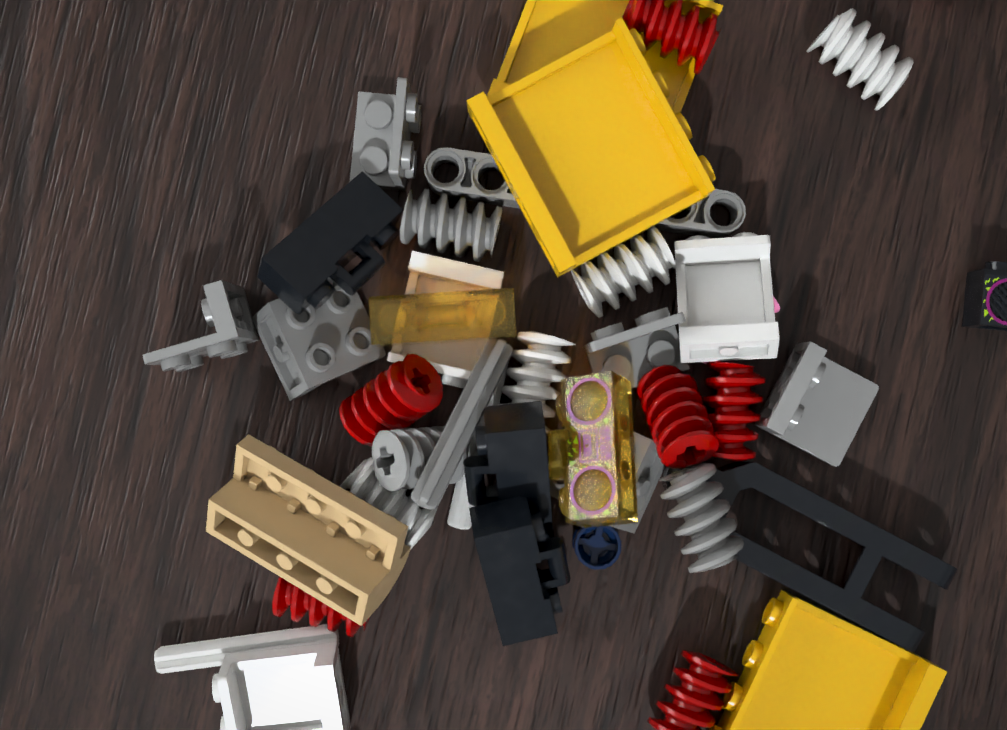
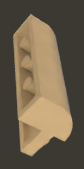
[206,434,411,626]

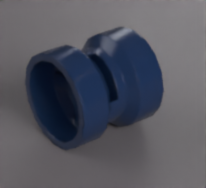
[572,518,621,570]

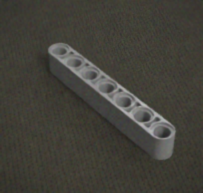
[424,147,746,238]

